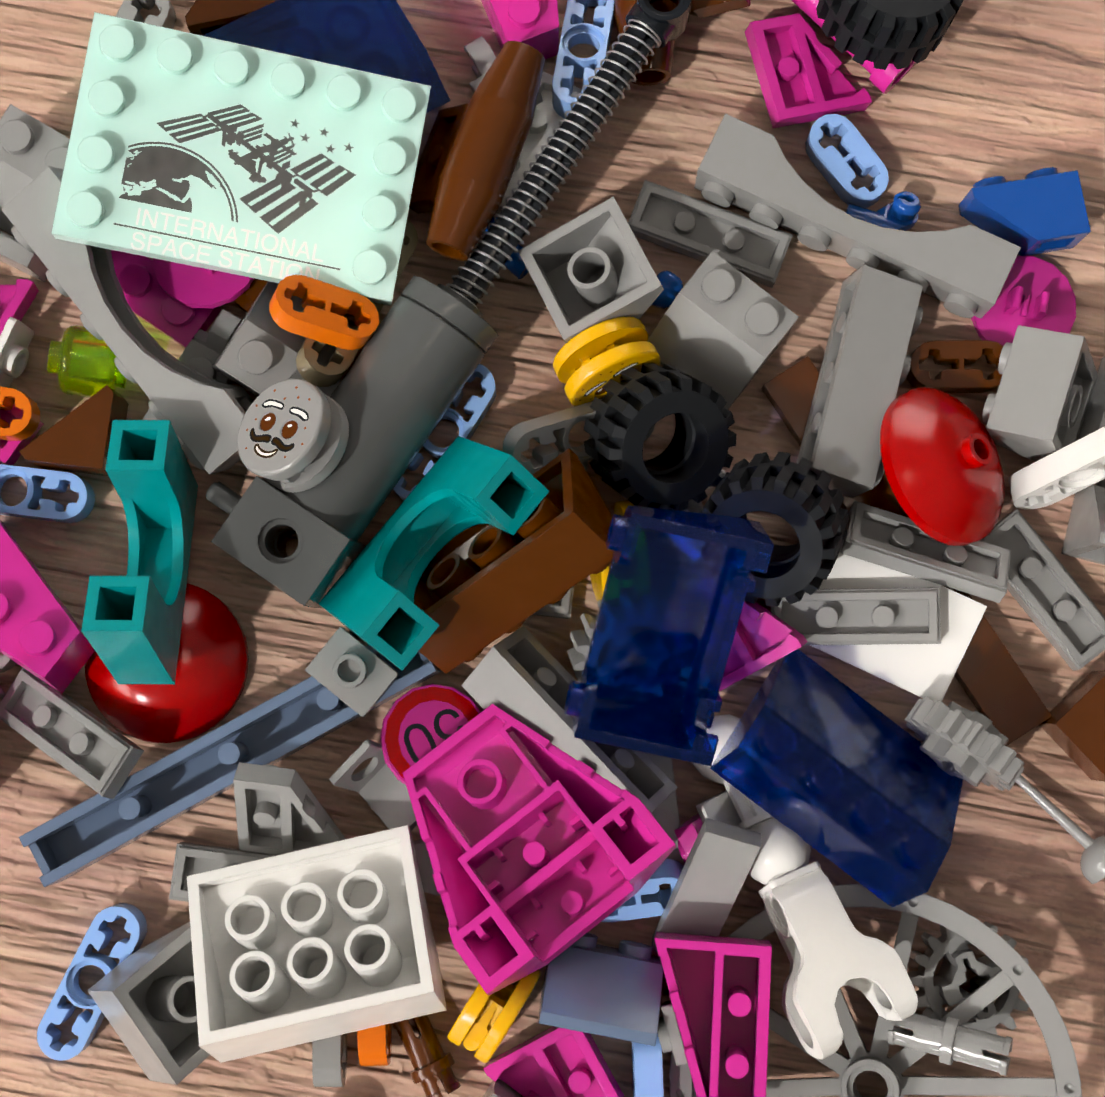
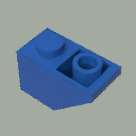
[958,167,1091,256]

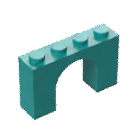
[81,420,198,684]
[318,436,549,671]

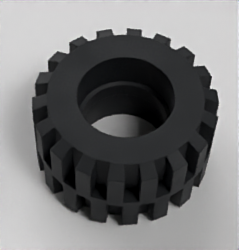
[816,0,963,70]
[584,363,737,514]
[696,452,849,606]

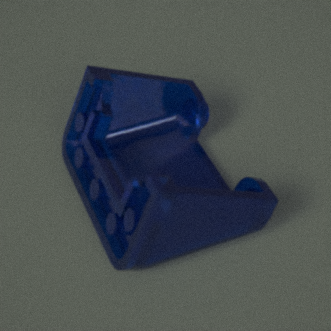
[564,505,774,766]

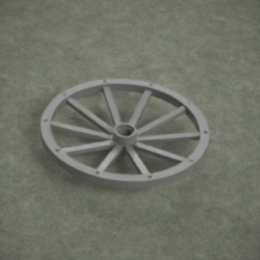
[669,884,1082,1097]

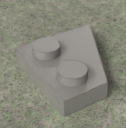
[233,762,346,855]

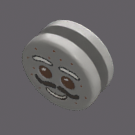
[237,379,349,493]

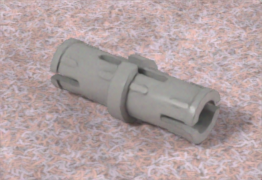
[888,1013,1013,1076]

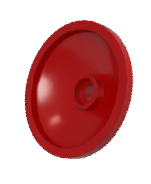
[880,387,1005,546]
[84,583,249,743]

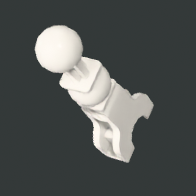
[690,714,918,1060]

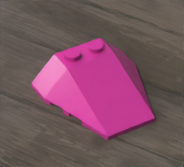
[403,704,677,996]

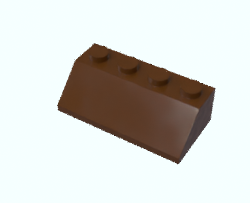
[414,448,619,674]

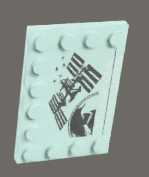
[51,12,431,306]

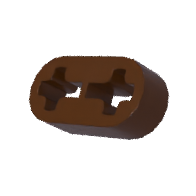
[906,340,1003,393]

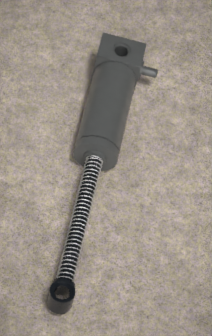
[206,0,692,609]

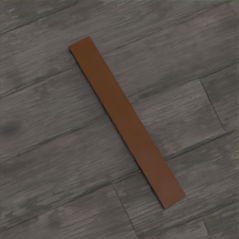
[761,356,1052,746]

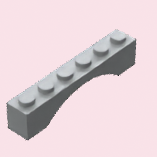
[694,113,1021,319]
[1,166,253,475]

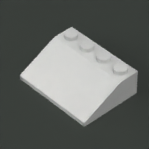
[187,825,447,1063]

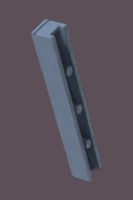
[19,645,442,887]

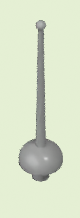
[1016,775,1105,884]

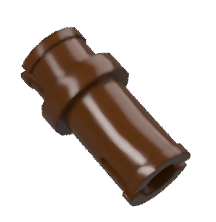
[393,1015,461,1097]

